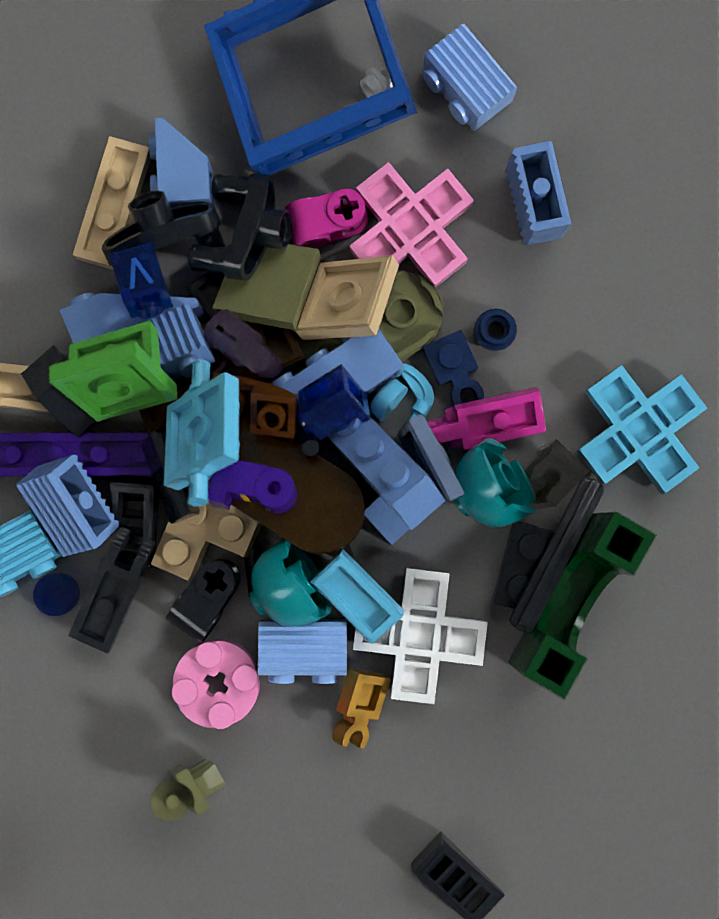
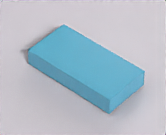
[310,549,404,644]

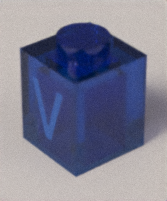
[109,242,173,319]

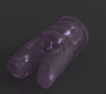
[204,309,283,379]

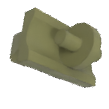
[150,759,226,821]

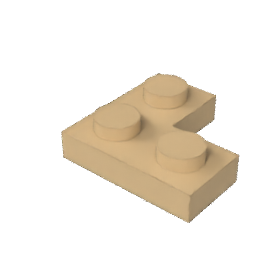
[151,503,262,581]

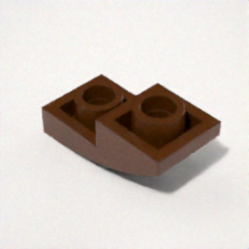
[211,372,297,439]

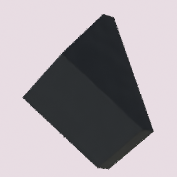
[21,345,97,438]

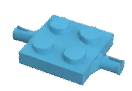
[164,360,239,507]

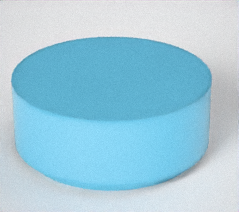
[369,379,408,422]

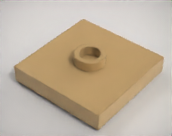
[295,255,399,340]

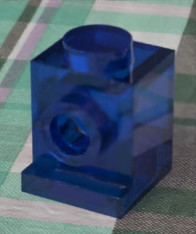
[296,364,370,440]

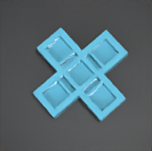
[576,365,707,494]

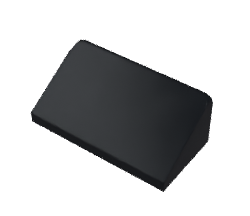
[141,431,200,524]

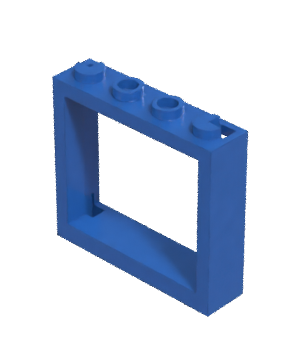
[204,0,418,175]

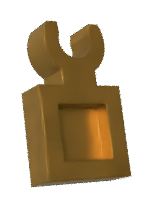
[332,668,391,749]

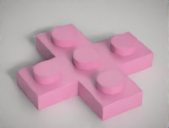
[349,162,474,287]

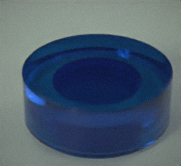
[33,573,80,616]

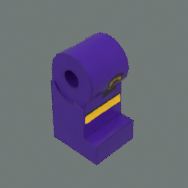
[208,460,297,513]

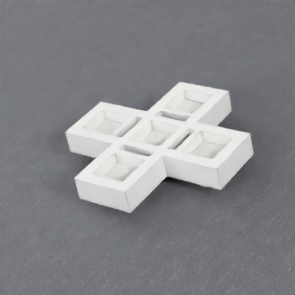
[353,568,488,704]

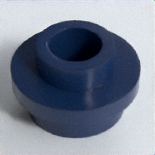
[474,309,517,351]

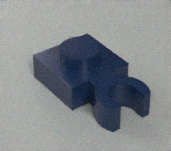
[422,330,484,406]

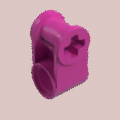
[284,188,368,249]

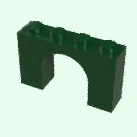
[508,511,656,700]

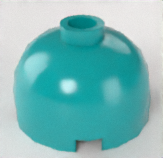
[454,438,536,527]
[250,539,332,627]

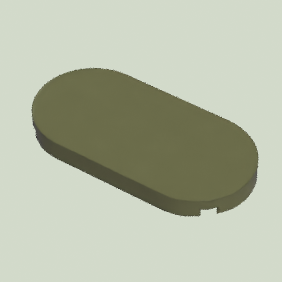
[291,271,443,376]

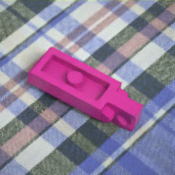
[427,387,546,450]

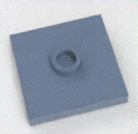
[397,413,465,506]

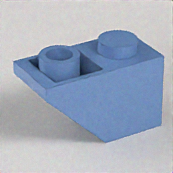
[148,118,215,207]

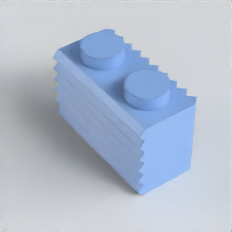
[422,24,517,131]
[258,619,347,684]

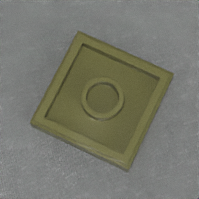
[213,244,321,331]

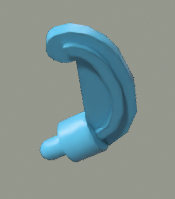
[395,363,435,420]

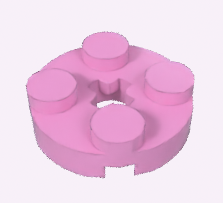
[172,640,260,729]

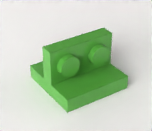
[50,321,178,422]

